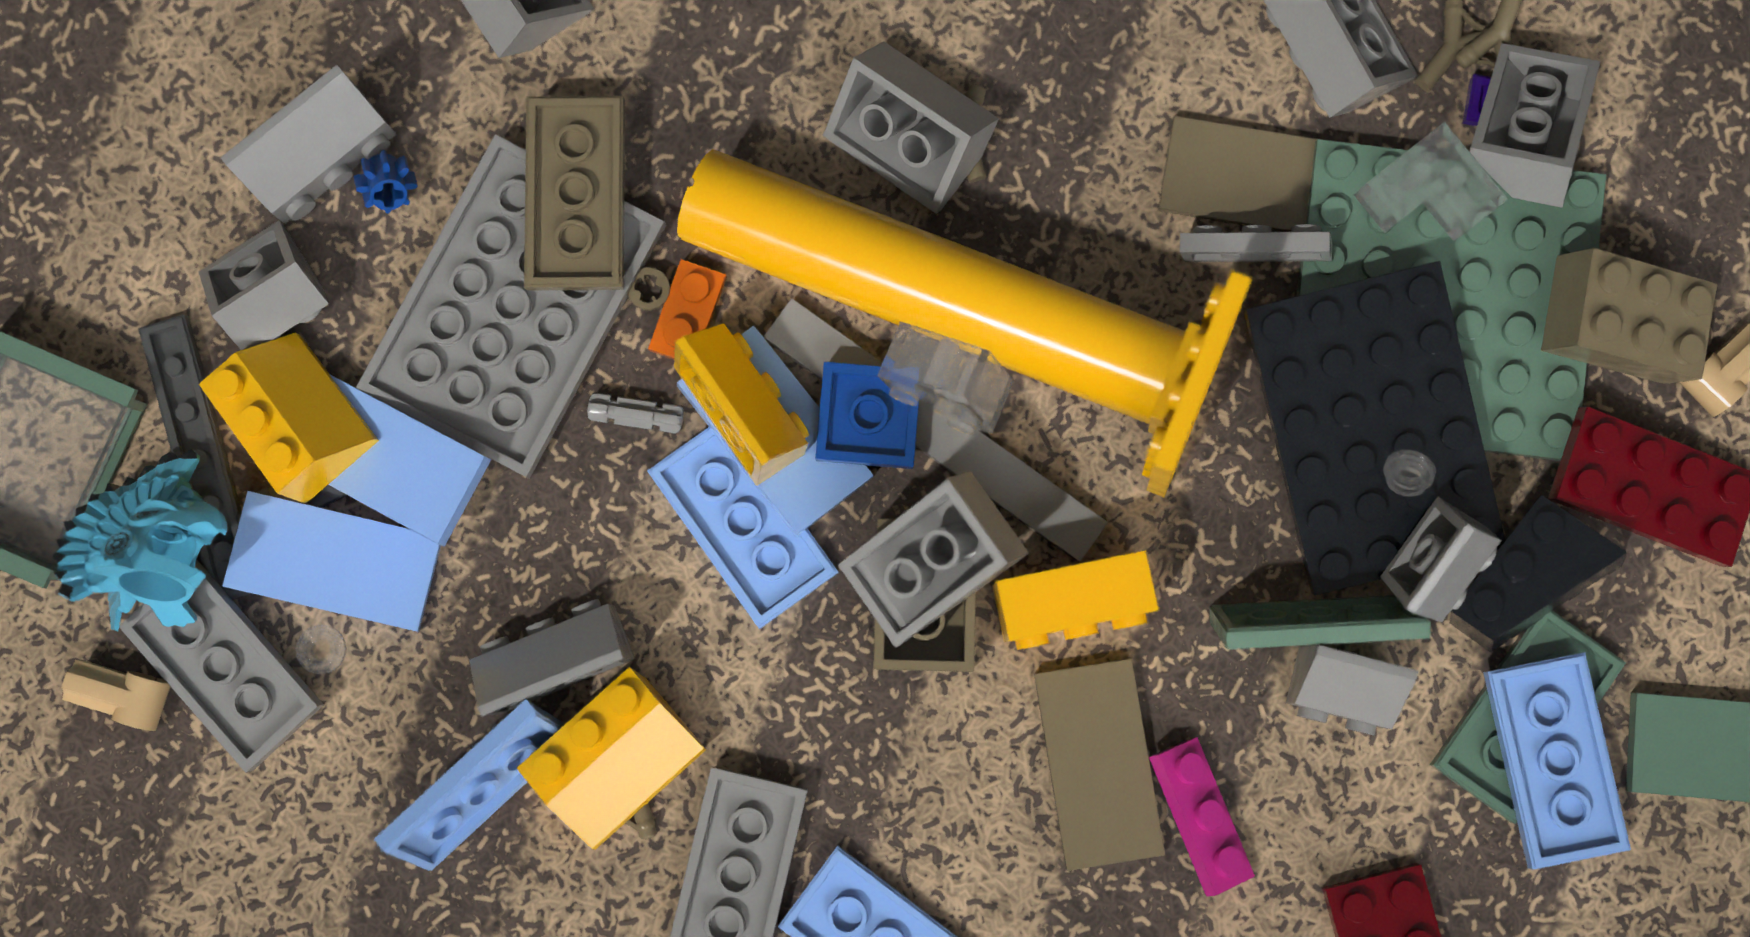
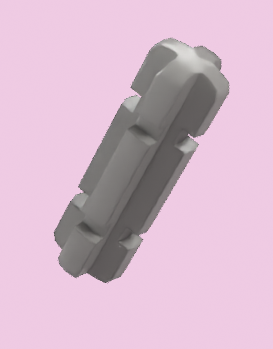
[587,392,684,434]

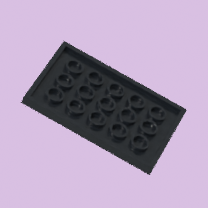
[1243,261,1505,596]

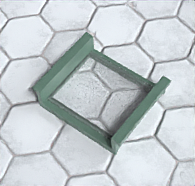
[0,331,148,588]

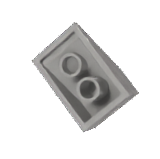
[838,471,1029,648]

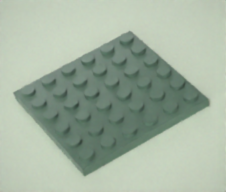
[1296,139,1606,461]

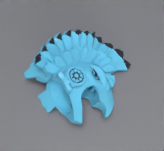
[53,449,227,631]

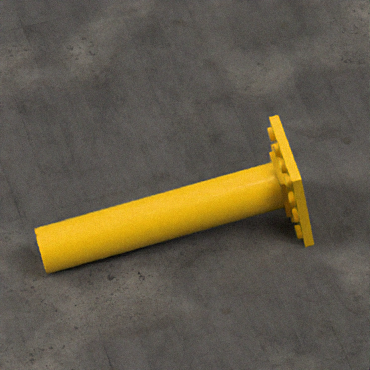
[677,149,1252,498]

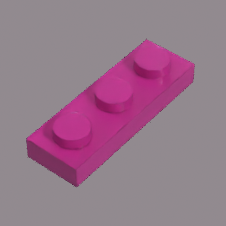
[1149,737,1255,897]

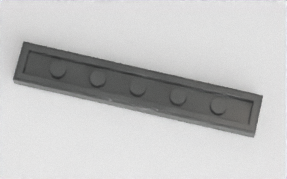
[138,314,253,600]

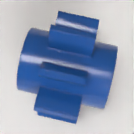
[354,150,418,213]

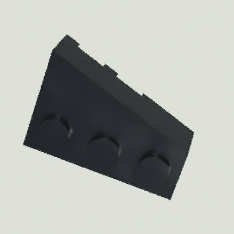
[1449,495,1628,653]

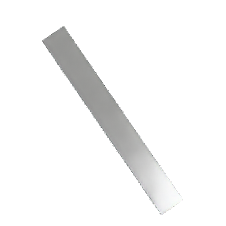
[764,298,1108,563]

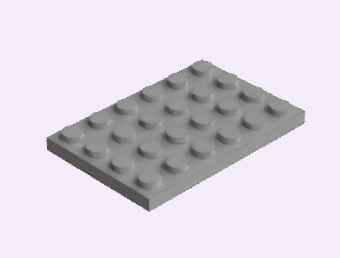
[356,134,666,479]

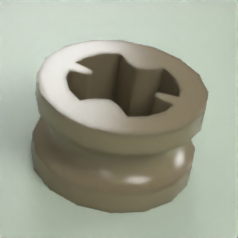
[628,267,670,311]

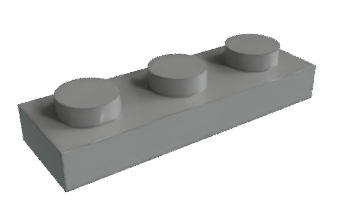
[1180,224,1332,262]

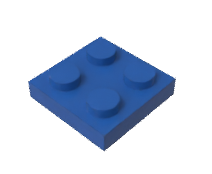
[815,362,922,469]

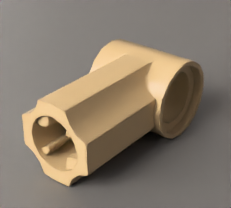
[1679,321,1750,417]
[61,659,171,731]

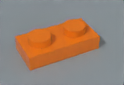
[648,259,727,359]

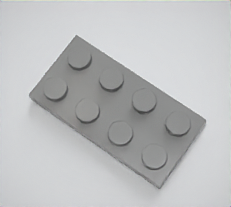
[119,560,324,773]
[670,766,808,937]

